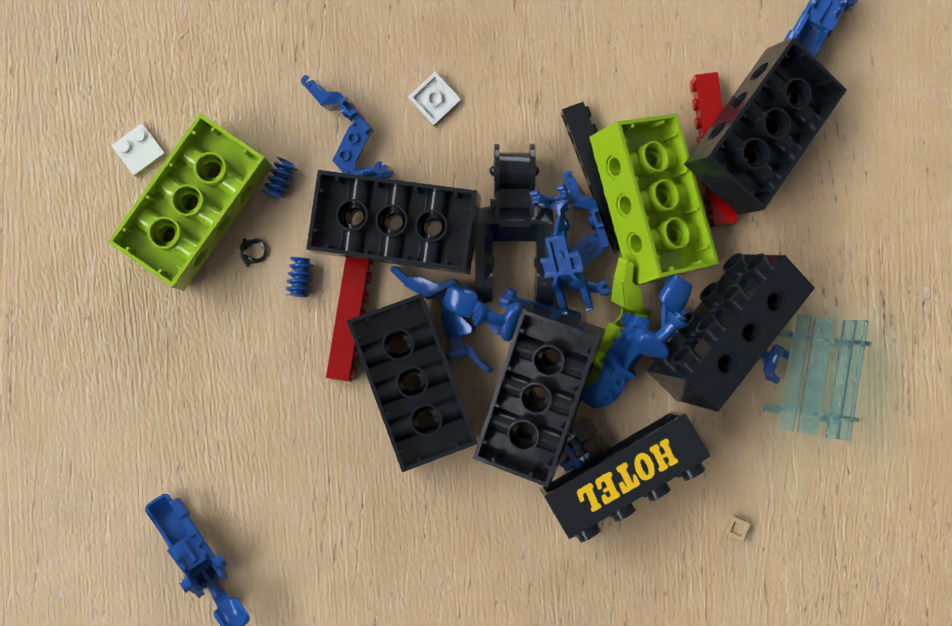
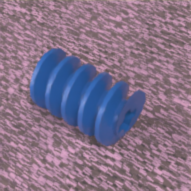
[261,157,298,199]
[285,257,314,298]

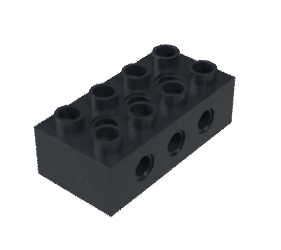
[684,37,847,215]
[306,170,481,275]
[646,253,815,412]
[346,293,478,472]
[473,303,606,488]

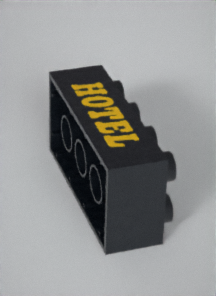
[540,412,711,543]

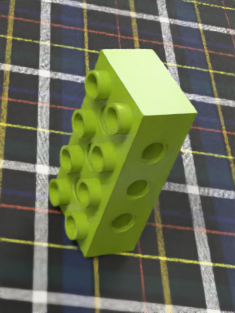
[108,113,273,291]
[589,114,719,286]

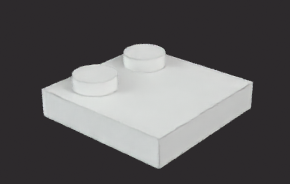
[407,71,461,126]
[111,123,166,177]

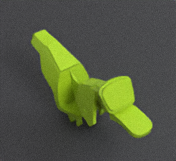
[589,257,652,386]

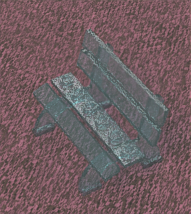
[763,314,872,441]

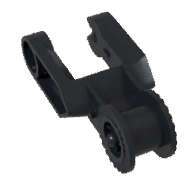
[475,144,554,305]

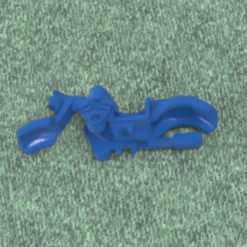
[784,0,858,58]
[582,275,692,409]
[442,284,581,341]
[145,494,250,626]

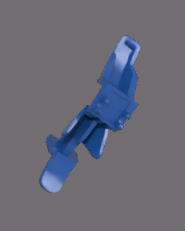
[390,266,493,373]

